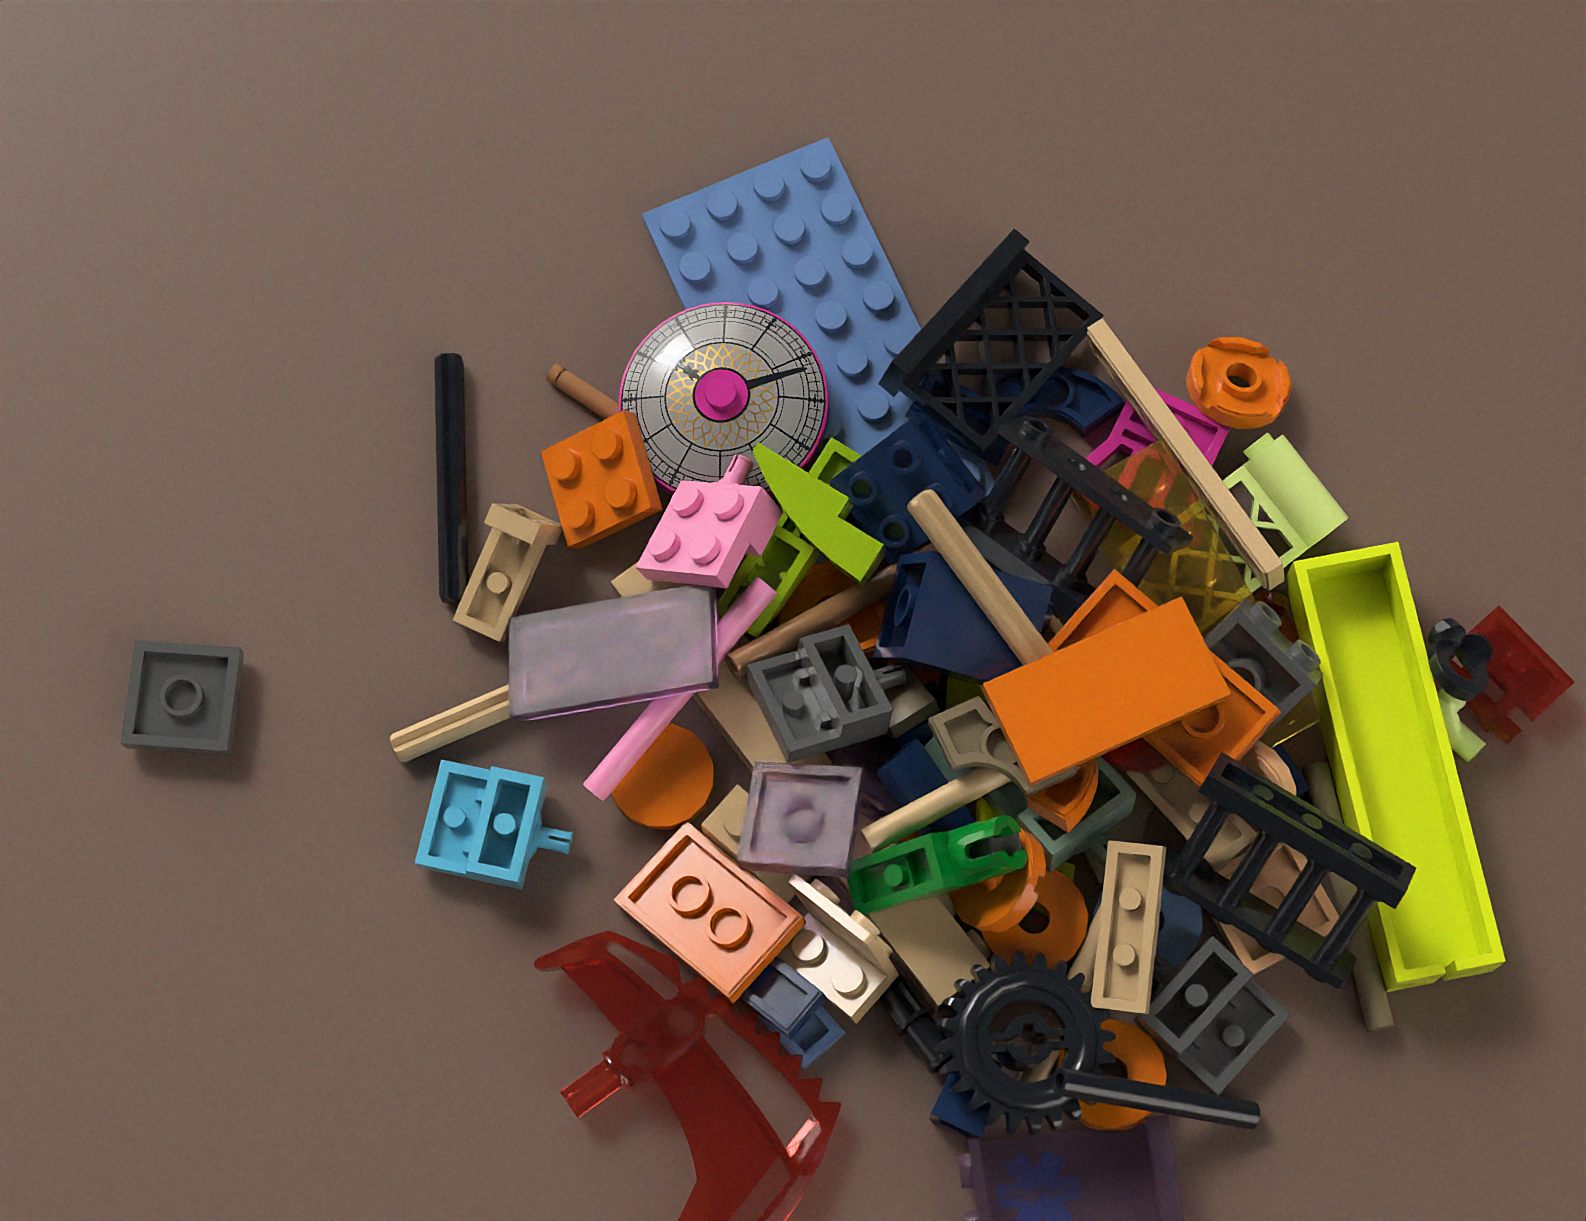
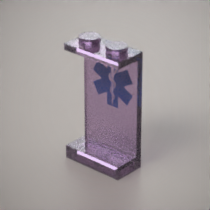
[957,1114,1184,1221]

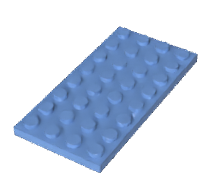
[642,137,995,565]

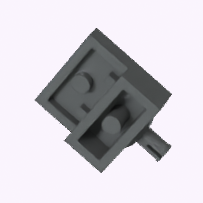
[745,624,906,763]
[1133,936,1291,1095]

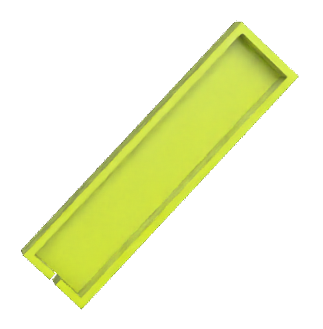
[1285,542,1506,992]

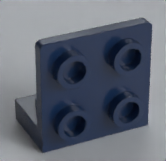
[829,409,987,564]

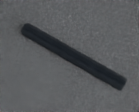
[434,353,469,604]

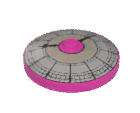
[619,302,829,497]

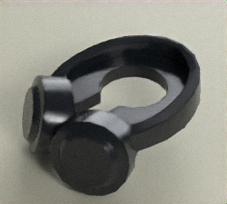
[1428,618,1494,701]

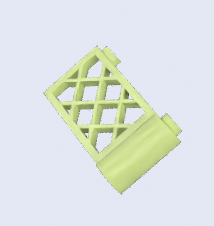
[1116,432,1349,633]

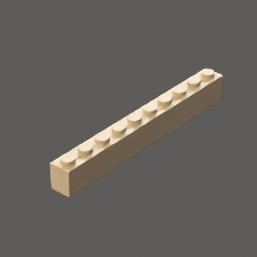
[611,561,991,1014]

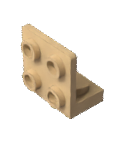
[777,874,899,1024]

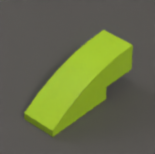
[752,442,887,588]

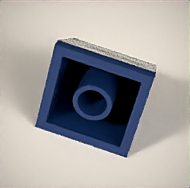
[873,551,1054,685]

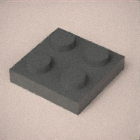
[121,640,244,756]

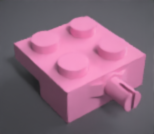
[636,454,783,588]

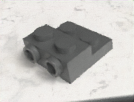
[1204,598,1323,740]

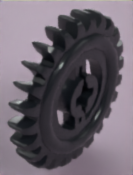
[934,950,1116,1136]

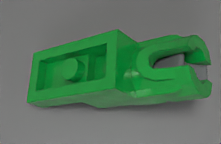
[843,815,1028,916]

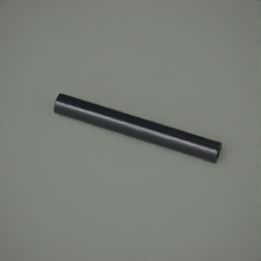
[1052,1067,1260,1130]

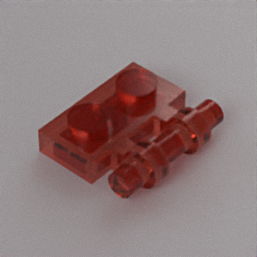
[1449,605,1575,745]

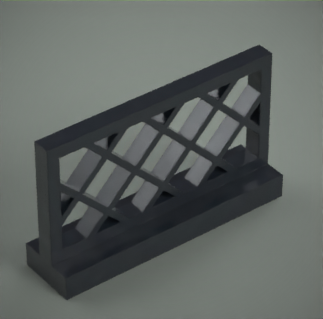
[878,228,1104,457]

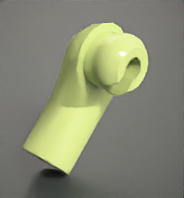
[1437,687,1486,763]

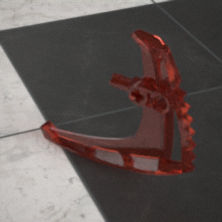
[534,930,841,1221]

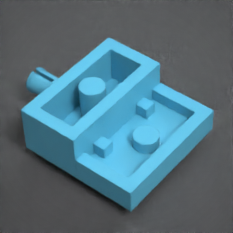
[415,760,573,890]

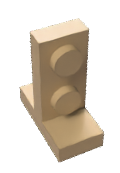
[453,503,562,642]

